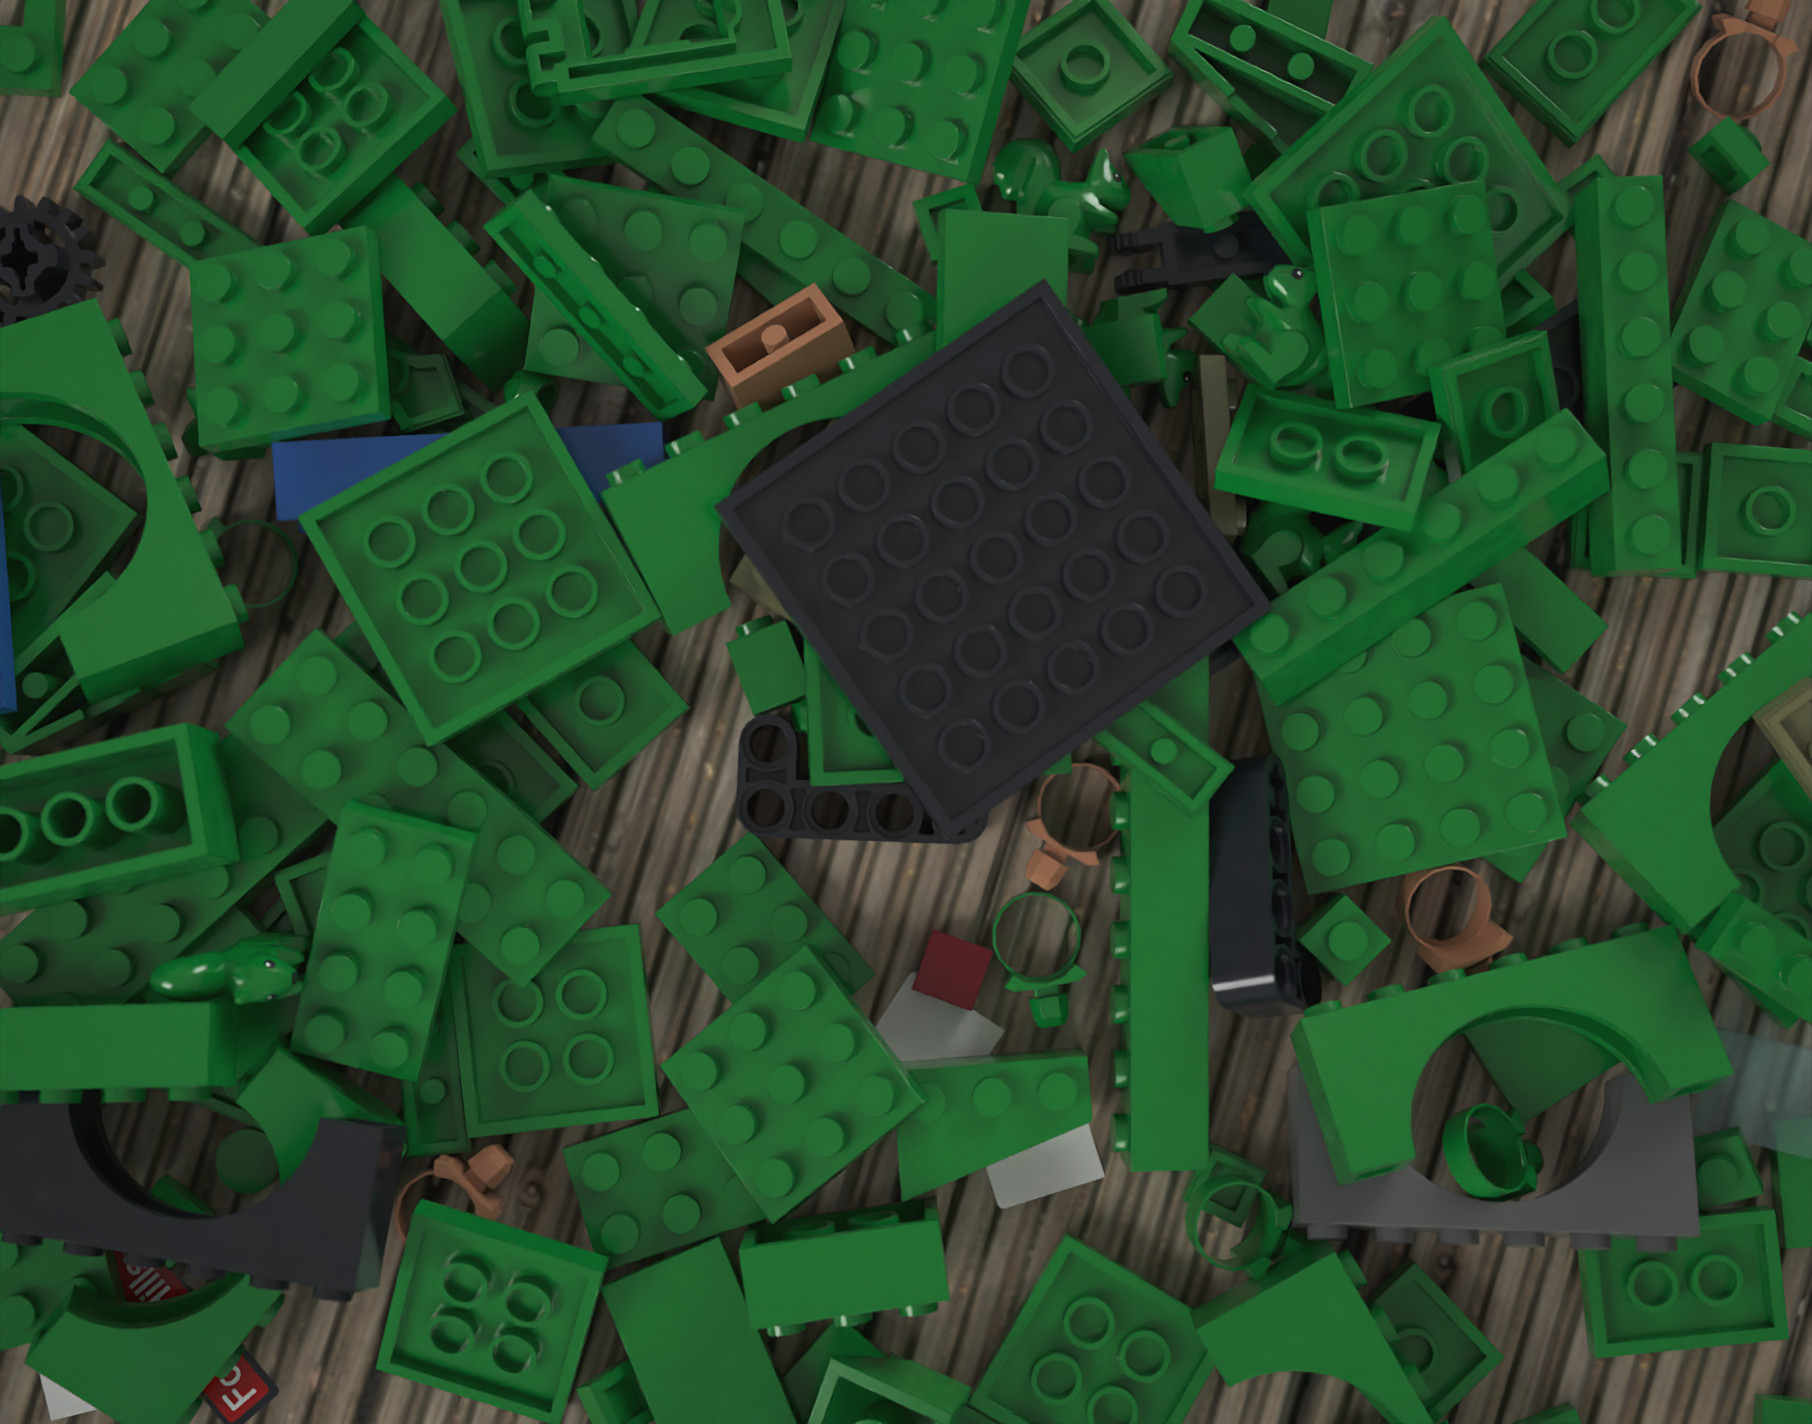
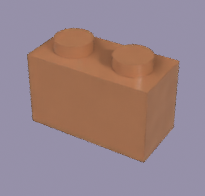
[704,283,856,412]

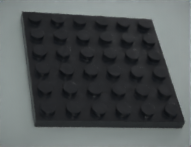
[714,278,1273,840]

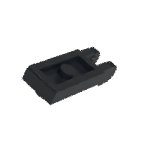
[1108,210,1293,294]

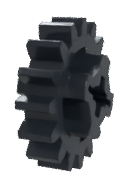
[0,195,106,327]

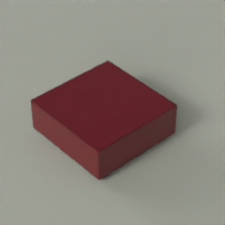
[911,929,993,1011]

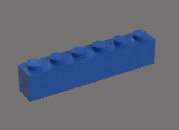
[271,422,669,534]

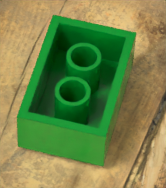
[739,1196,950,1336]

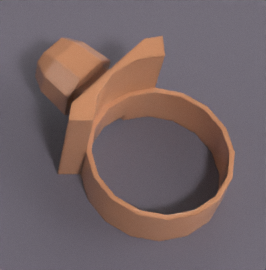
[1690,0,1800,121]
[1023,763,1120,891]
[1395,862,1514,976]
[395,1143,515,1243]

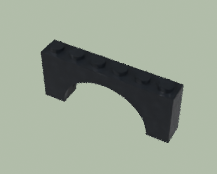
[0,1089,407,1302]

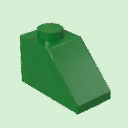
[1122,125,1252,233]

